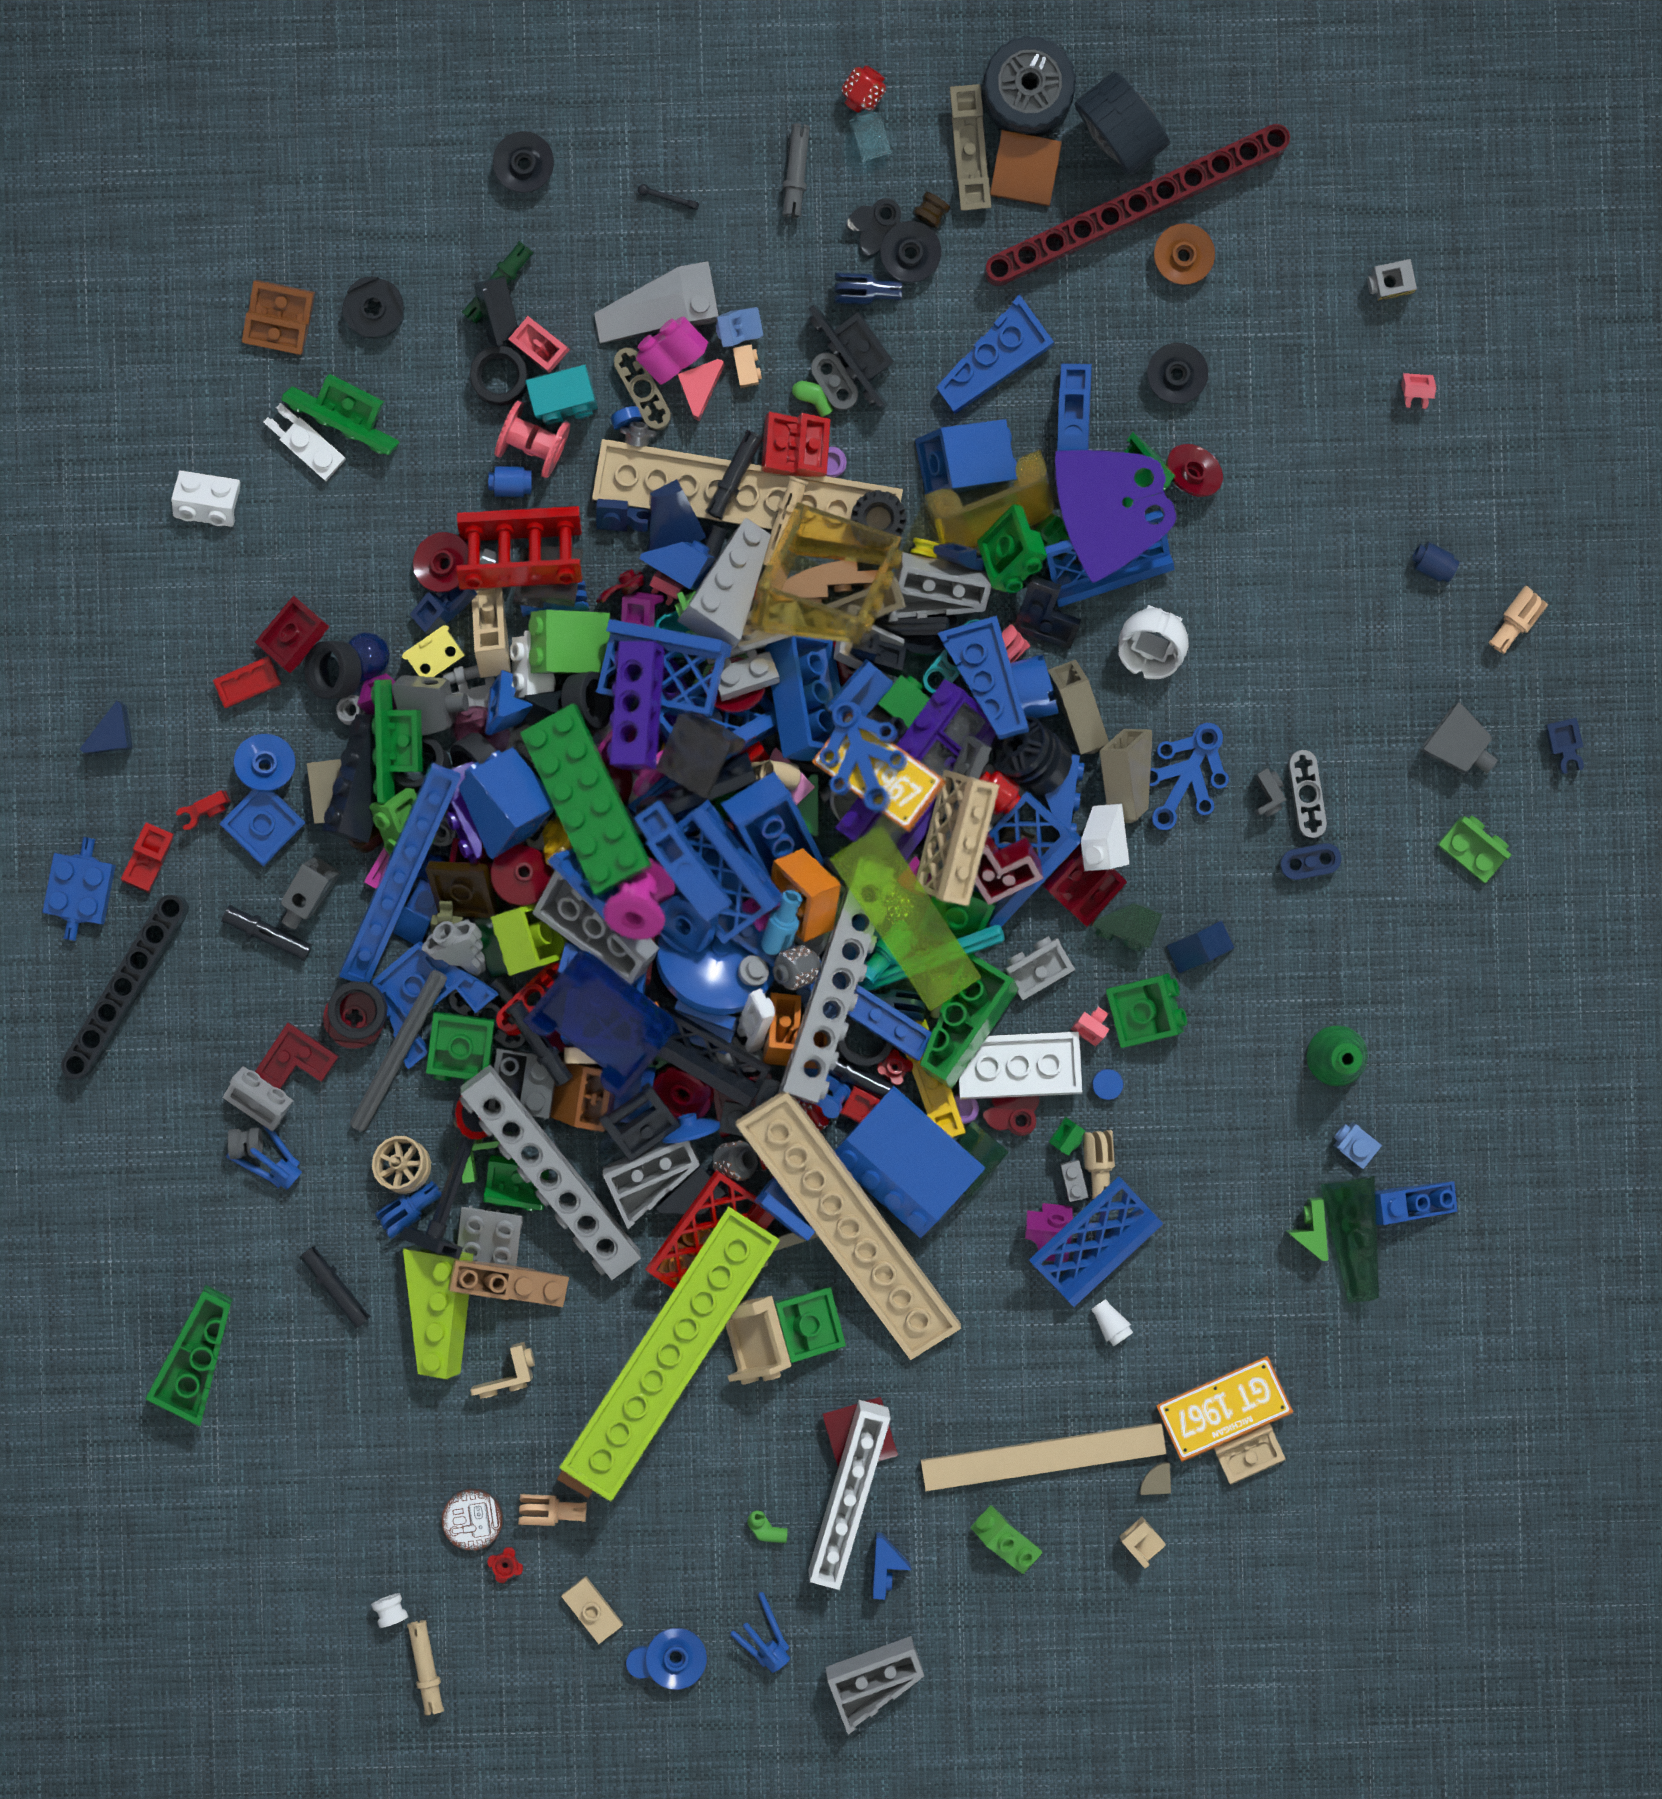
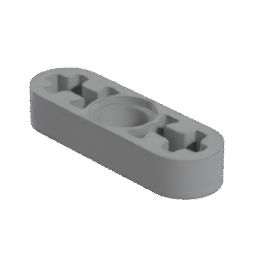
[1288,750,1327,838]

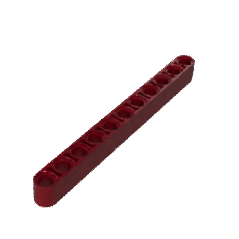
[985,124,1290,286]

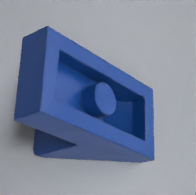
[486,670,533,735]
[393,879,438,944]
[873,1533,911,1600]

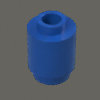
[488,466,532,497]

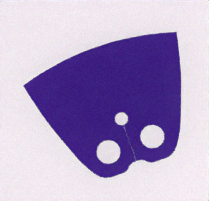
[1055,450,1176,583]

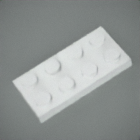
[959,1032,1082,1099]

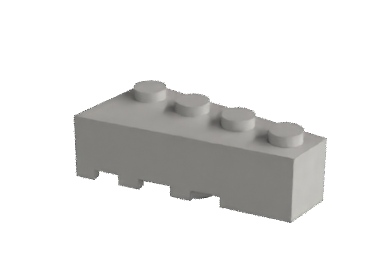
[677,518,771,652]
[532,870,660,985]

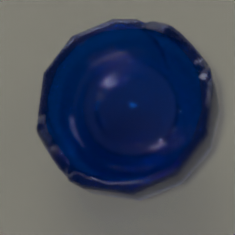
[348,632,390,681]

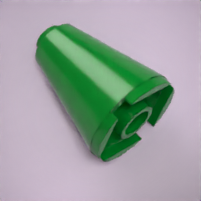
[1306,1025,1368,1086]

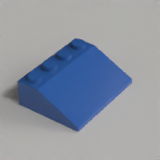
[834,1086,985,1238]

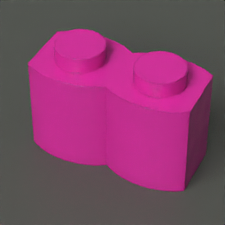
[636,316,708,385]

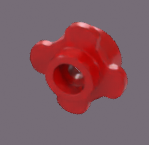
[877,1049,913,1085]
[487,1547,523,1583]

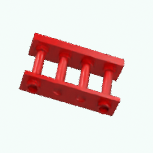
[456,506,582,590]

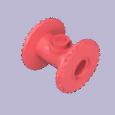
[495,401,570,478]

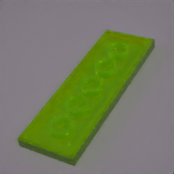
[830,825,981,1011]

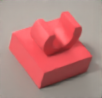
[1401,373,1436,409]
[649,570,685,605]
[1071,1007,1110,1046]

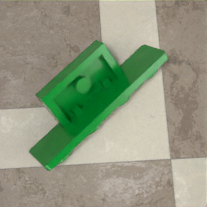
[281,374,400,455]
[371,679,423,803]

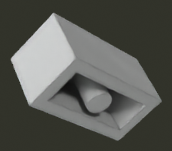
[1060,1159,1088,1202]

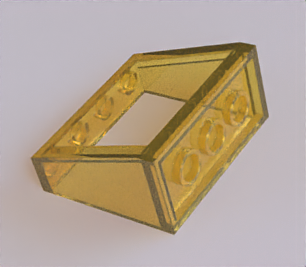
[750,502,904,644]

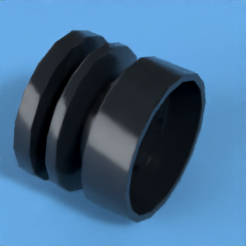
[991,716,1072,796]

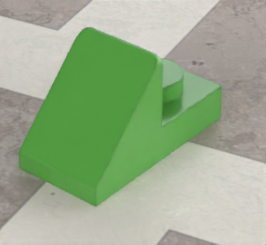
[1286,1197,1329,1261]

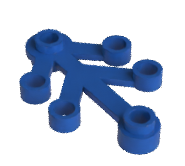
[820,701,907,812]
[1150,723,1229,830]

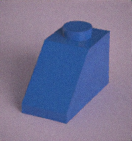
[639,540,715,590]

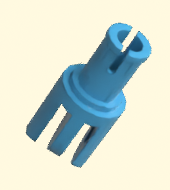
[761,890,802,955]

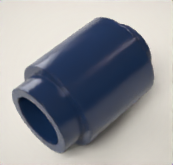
[1411,541,1460,583]

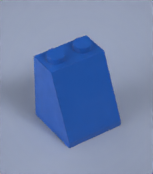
[915,419,1017,499]
[458,747,555,859]

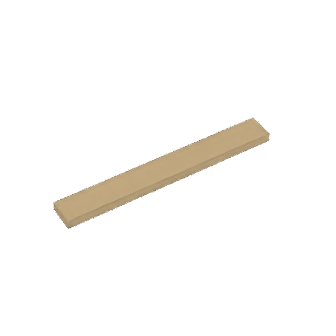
[921,1422,1166,1491]

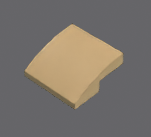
[1214,1424,1286,1485]

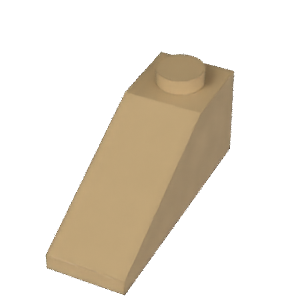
[472,587,511,678]

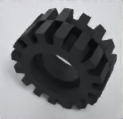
[851,490,906,547]

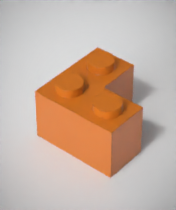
[771,848,841,942]
[763,992,827,1069]

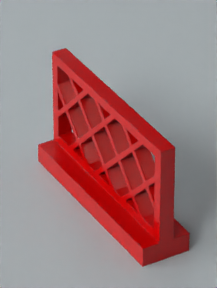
[645,1170,774,1289]

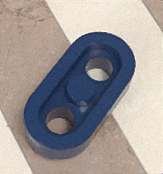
[1280,843,1341,880]

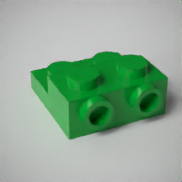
[977,504,1047,593]
[917,890,997,954]
[1106,973,1187,1048]
[426,1012,495,1083]
[774,1287,846,1363]

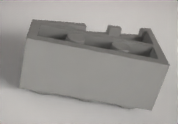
[888,552,991,622]
[603,1141,700,1229]
[825,1636,924,1735]

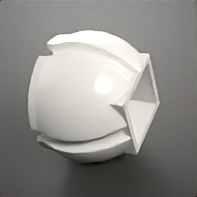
[1118,605,1189,679]

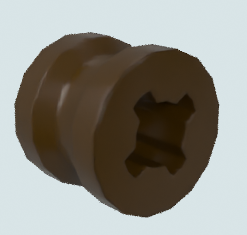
[912,191,951,229]

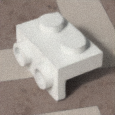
[171,471,240,527]

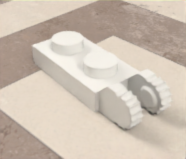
[264,403,346,481]
[737,989,775,1053]

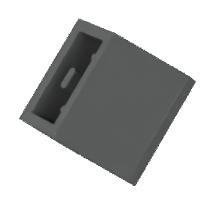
[488,1049,560,1119]

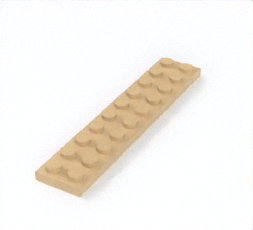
[592,439,903,550]
[736,1092,961,1360]

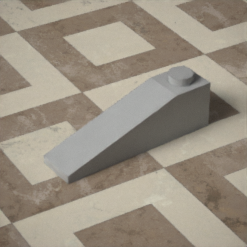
[594,261,718,344]

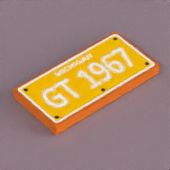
[812,713,946,832]
[1156,1356,1293,1462]

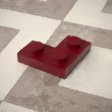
[255,1022,339,1089]

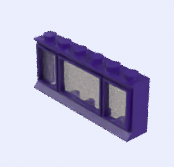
[836,679,996,874]

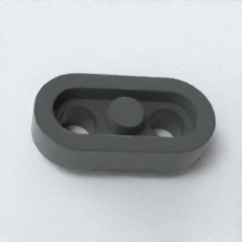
[811,353,858,411]

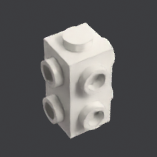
[510,631,556,699]

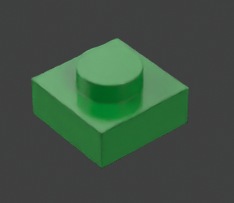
[1049,1117,1085,1156]

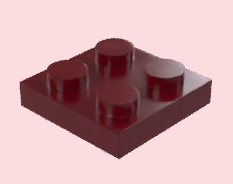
[255,595,330,674]

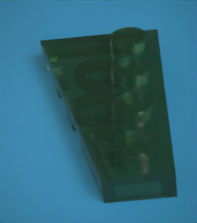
[1320,1176,1379,1303]

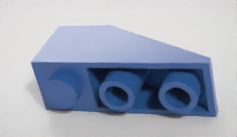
[1043,755,1084,837]
[1359,1181,1458,1225]

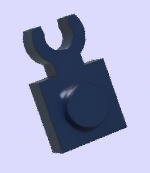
[1545,718,1584,774]

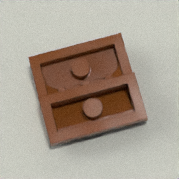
[990,130,1062,207]
[242,280,315,355]

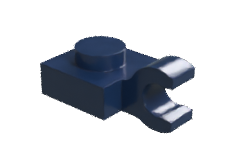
[596,499,649,532]

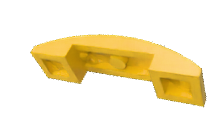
[906,1019,966,1138]

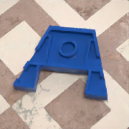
[372,942,499,1069]

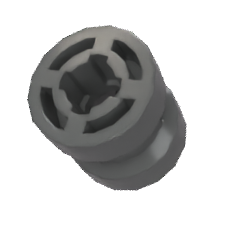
[228,1127,263,1159]

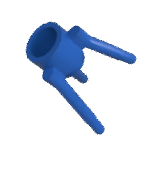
[226,1125,302,1190]
[730,1592,790,1673]

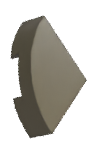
[1140,1461,1171,1495]

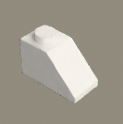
[1081,803,1129,871]

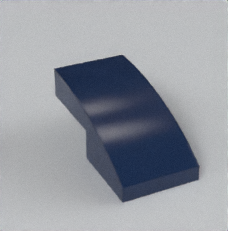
[934,542,986,570]
[410,587,478,634]

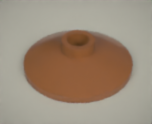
[1154,223,1215,285]

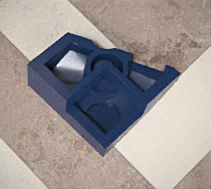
[647,479,706,551]

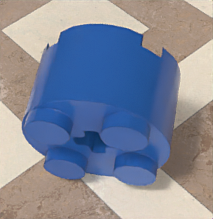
[1010,654,1058,719]

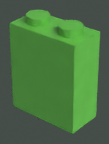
[528,610,610,675]

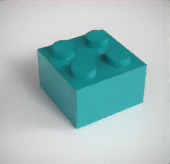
[526,365,598,427]

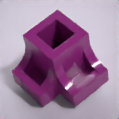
[1025,1203,1073,1262]

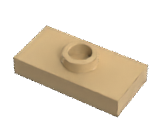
[561,1576,623,1644]

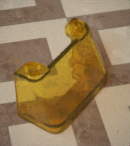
[923,450,1054,548]

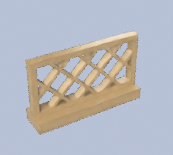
[914,770,999,906]

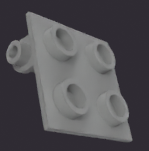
[457,1206,523,1266]

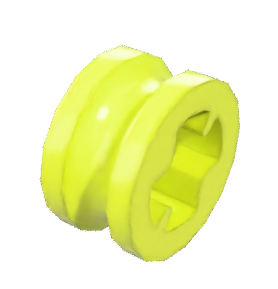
[910,538,940,559]

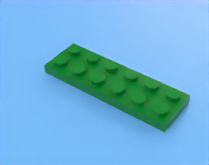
[520,703,652,896]

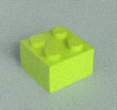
[491,903,568,976]

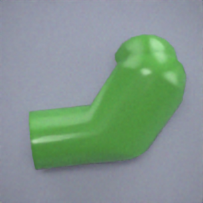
[792,381,834,417]
[747,1510,788,1543]

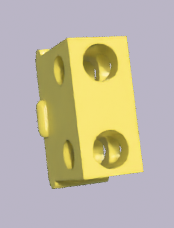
[402,625,465,677]

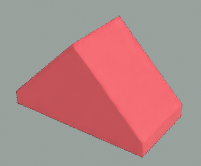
[508,316,570,373]
[678,359,725,421]

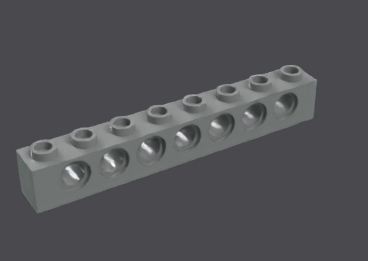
[778,857,896,1104]
[460,1065,641,1280]

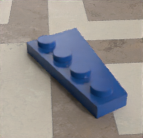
[936,294,1055,414]
[938,616,1029,740]

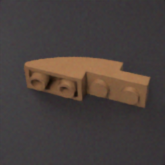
[767,559,889,606]
[448,1260,569,1307]

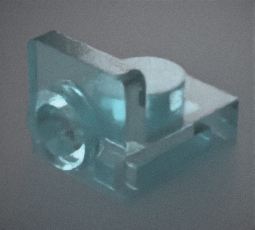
[849,110,891,162]

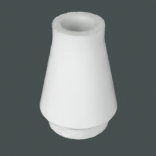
[1091,1299,1133,1347]

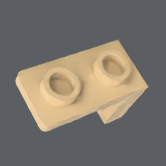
[470,1342,535,1399]

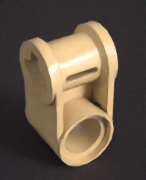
[752,760,800,791]

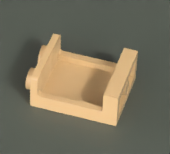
[726,1296,792,1385]

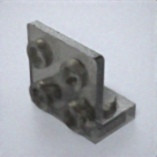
[656,712,746,798]

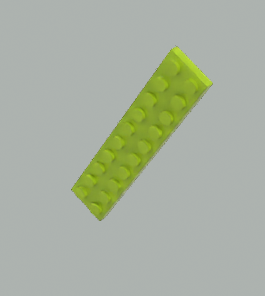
[559,1207,780,1502]

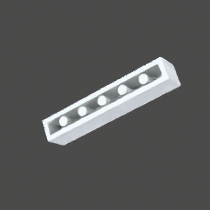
[808,1400,890,1590]

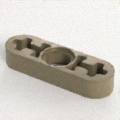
[614,348,671,431]

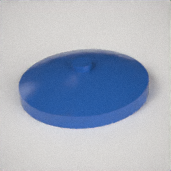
[656,919,775,1014]

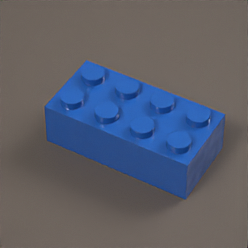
[721,771,823,880]

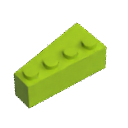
[403,1245,473,1379]

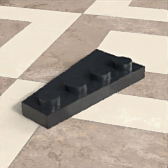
[635,751,757,816]

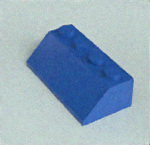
[765,632,841,761]

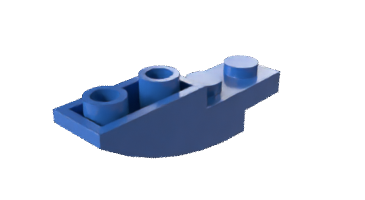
[1057,364,1092,451]
[634,800,732,922]

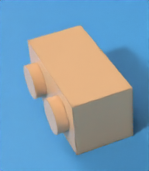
[733,345,762,388]

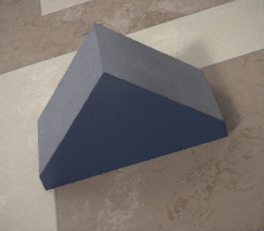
[80,701,133,754]
[1166,920,1234,973]

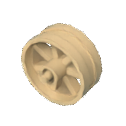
[372,1136,431,1194]

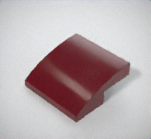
[1042,843,1127,927]
[822,1397,898,1468]

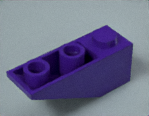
[446,761,482,864]

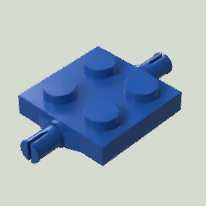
[42,837,116,941]

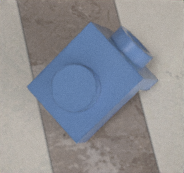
[716,307,763,347]

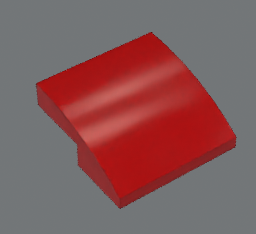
[761,411,831,477]

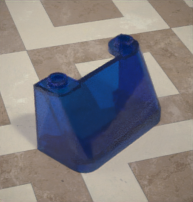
[523,951,676,1098]

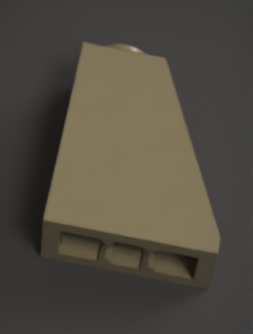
[1048,659,1109,755]
[1100,729,1152,823]

